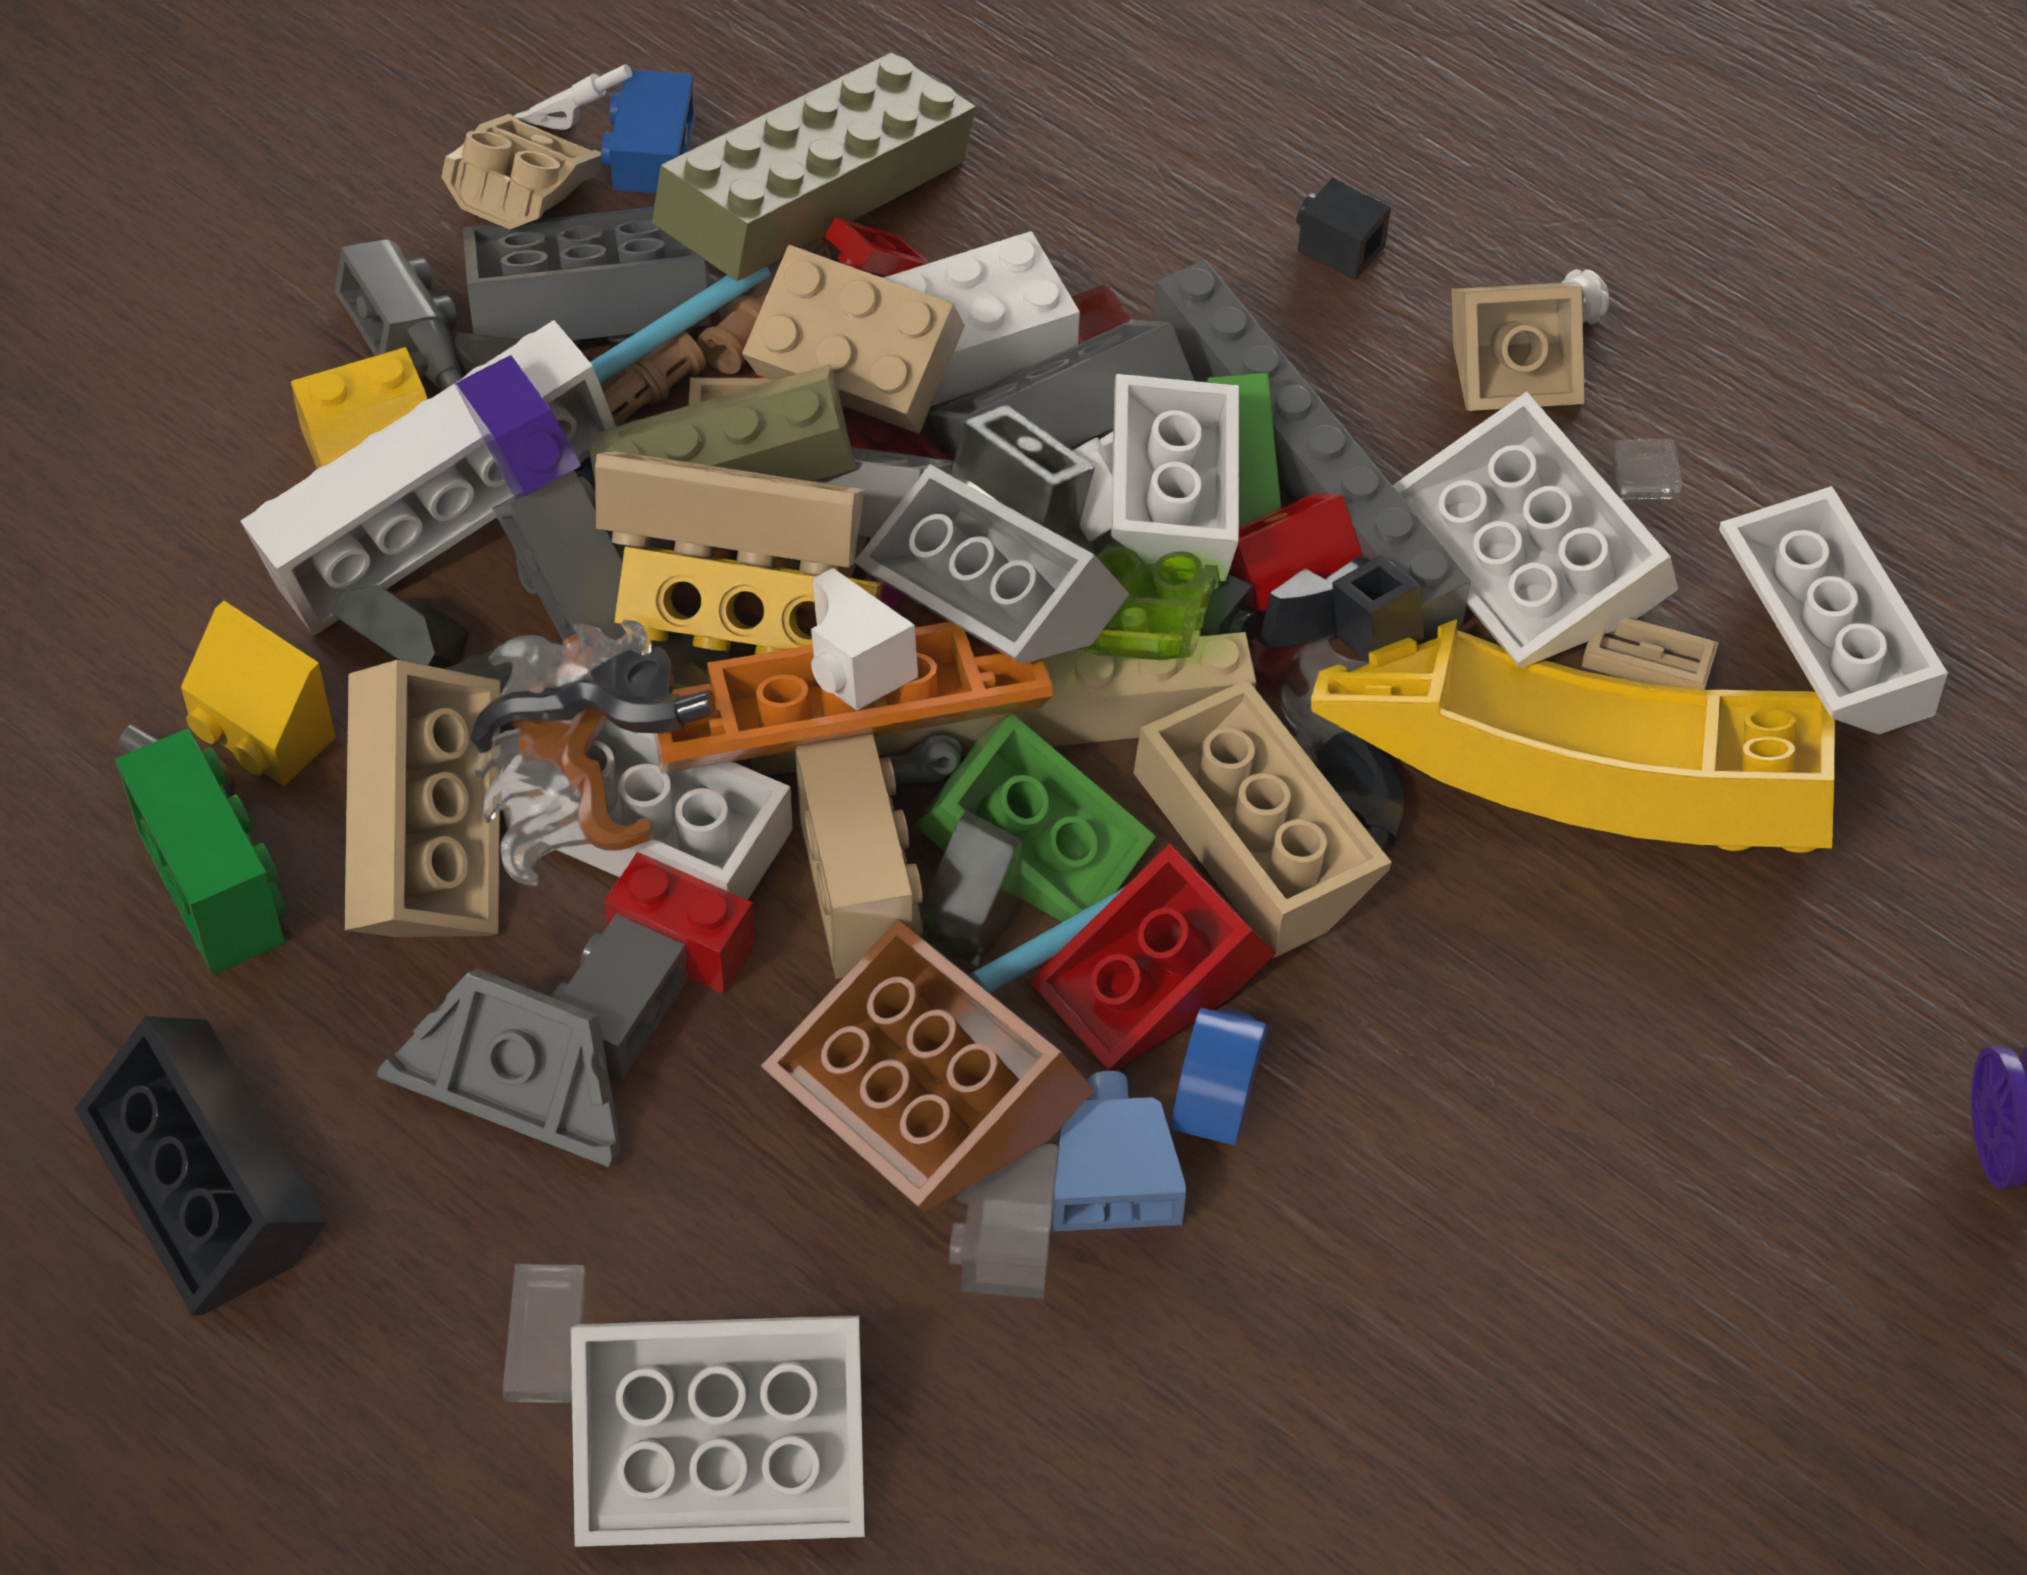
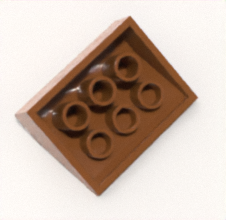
[761,920,1095,1213]

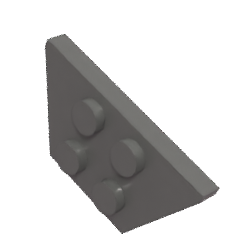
[377,969,621,1167]

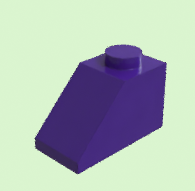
[454,355,581,496]

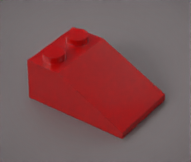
[1029,844,1276,1071]

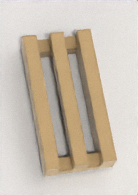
[1581,618,1719,690]

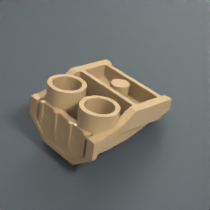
[441,114,602,230]

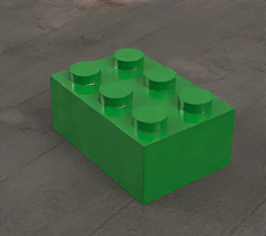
[115,728,288,976]

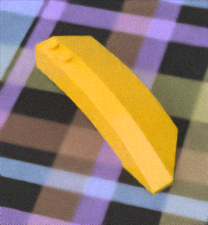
[1311,619,1835,853]

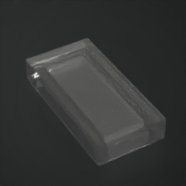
[503,1264,586,1403]

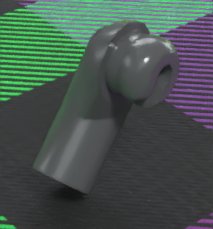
[878,734,962,786]

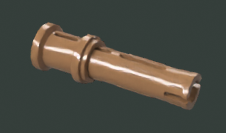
[697,238,831,374]
[603,331,706,425]

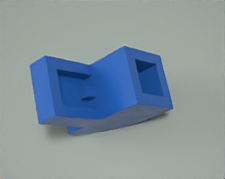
[1170,1008,1269,1146]

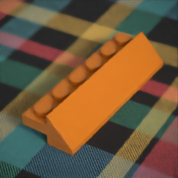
[653,622,1053,774]

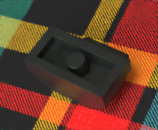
[330,585,468,672]

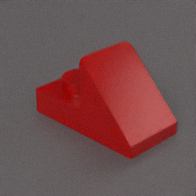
[824,217,931,278]

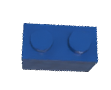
[601,69,696,193]

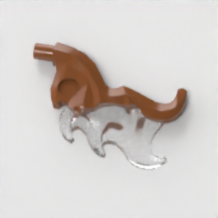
[475,634,654,886]

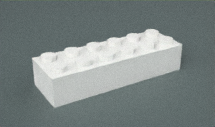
[240,320,616,636]

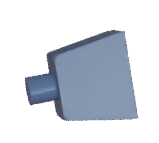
[1052,1071,1186,1232]

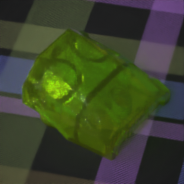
[1077,547,1221,660]

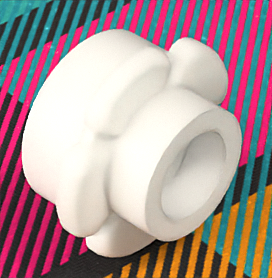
[1561,269,1609,325]

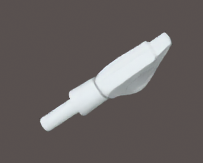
[514,64,632,130]

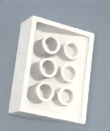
[1393,391,1678,669]
[571,1315,865,1547]

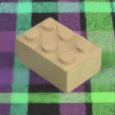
[742,245,965,434]
[796,733,923,979]

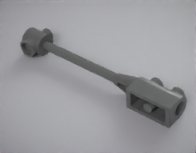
[334,240,537,594]

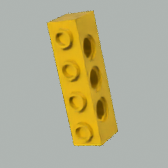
[614,546,884,655]

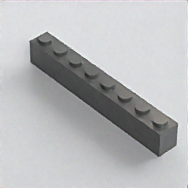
[1153,259,1471,645]

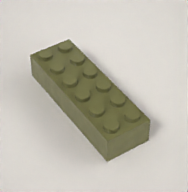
[652,52,976,281]

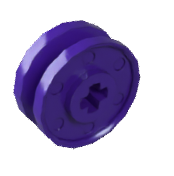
[1971,1046,2027,1189]

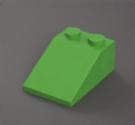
[913,712,1156,922]

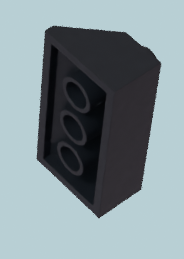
[74,1016,329,1315]

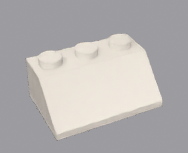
[1111,374,1239,581]

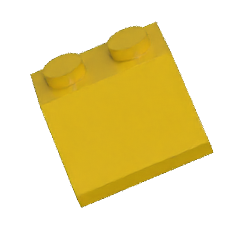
[290,347,427,469]
[181,601,336,787]

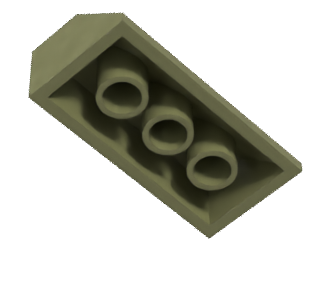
[589,364,856,481]

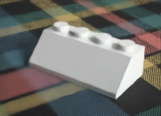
[1719,486,1948,734]

